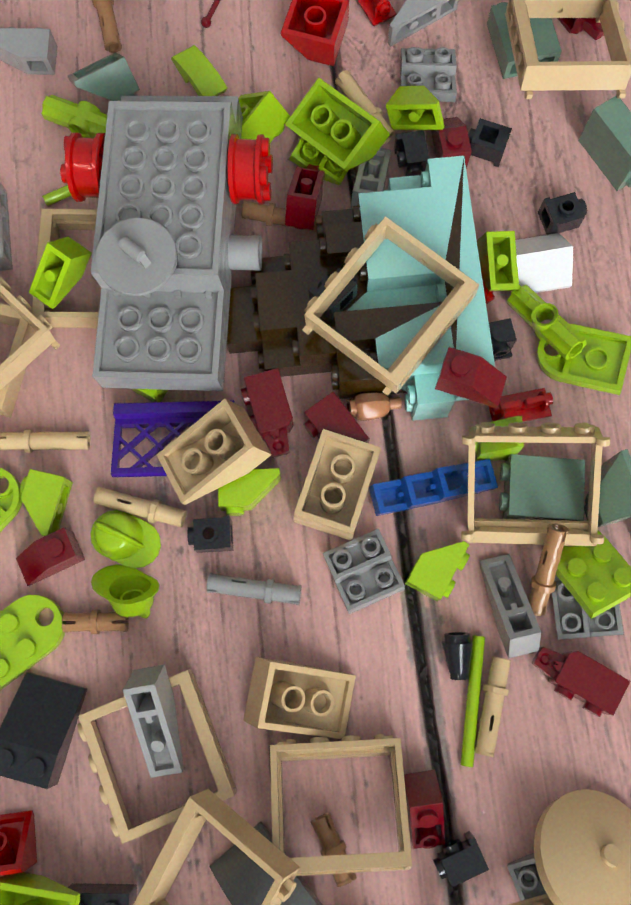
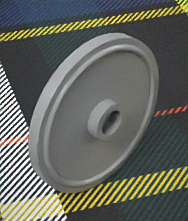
[95,218,177,296]

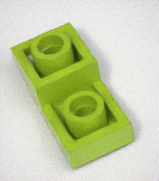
[171,45,228,96]
[288,138,348,185]

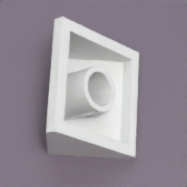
[515,233,573,293]

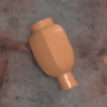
[347,392,402,421]

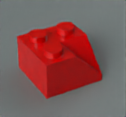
[281,0,349,66]

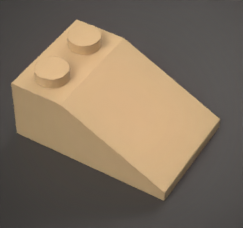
[157,398,272,505]
[294,429,382,541]
[243,657,356,739]

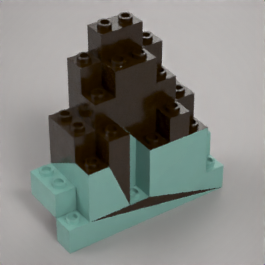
[227,156,495,421]

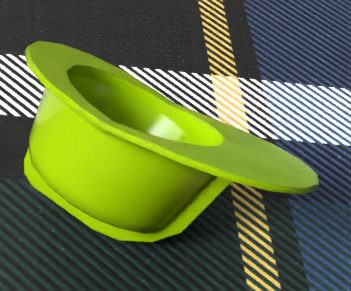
[91,510,161,568]
[91,564,160,619]

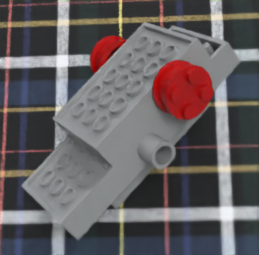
[60,96,273,391]

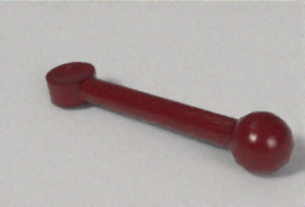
[201,0,221,28]

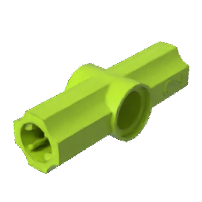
[41,94,107,137]
[507,285,586,360]

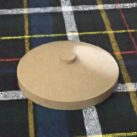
[534,789,631,905]

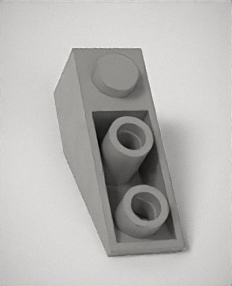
[0,27,58,75]

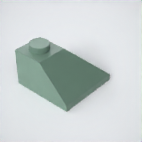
[68,52,140,101]
[584,449,631,527]

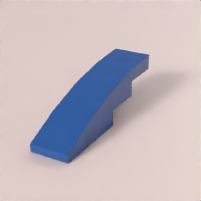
[369,459,498,516]

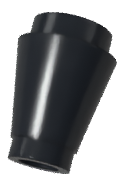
[442,632,473,680]

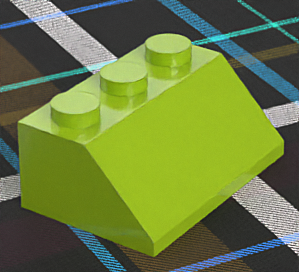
[285,77,390,171]
[238,91,290,143]

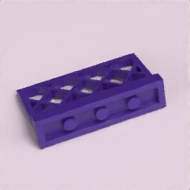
[111,400,235,477]

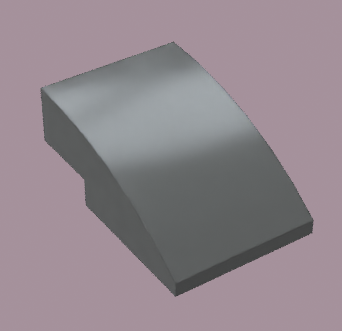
[210,821,323,905]

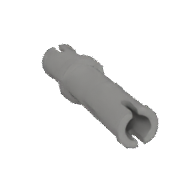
[207,573,302,605]

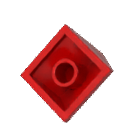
[0,810,37,876]

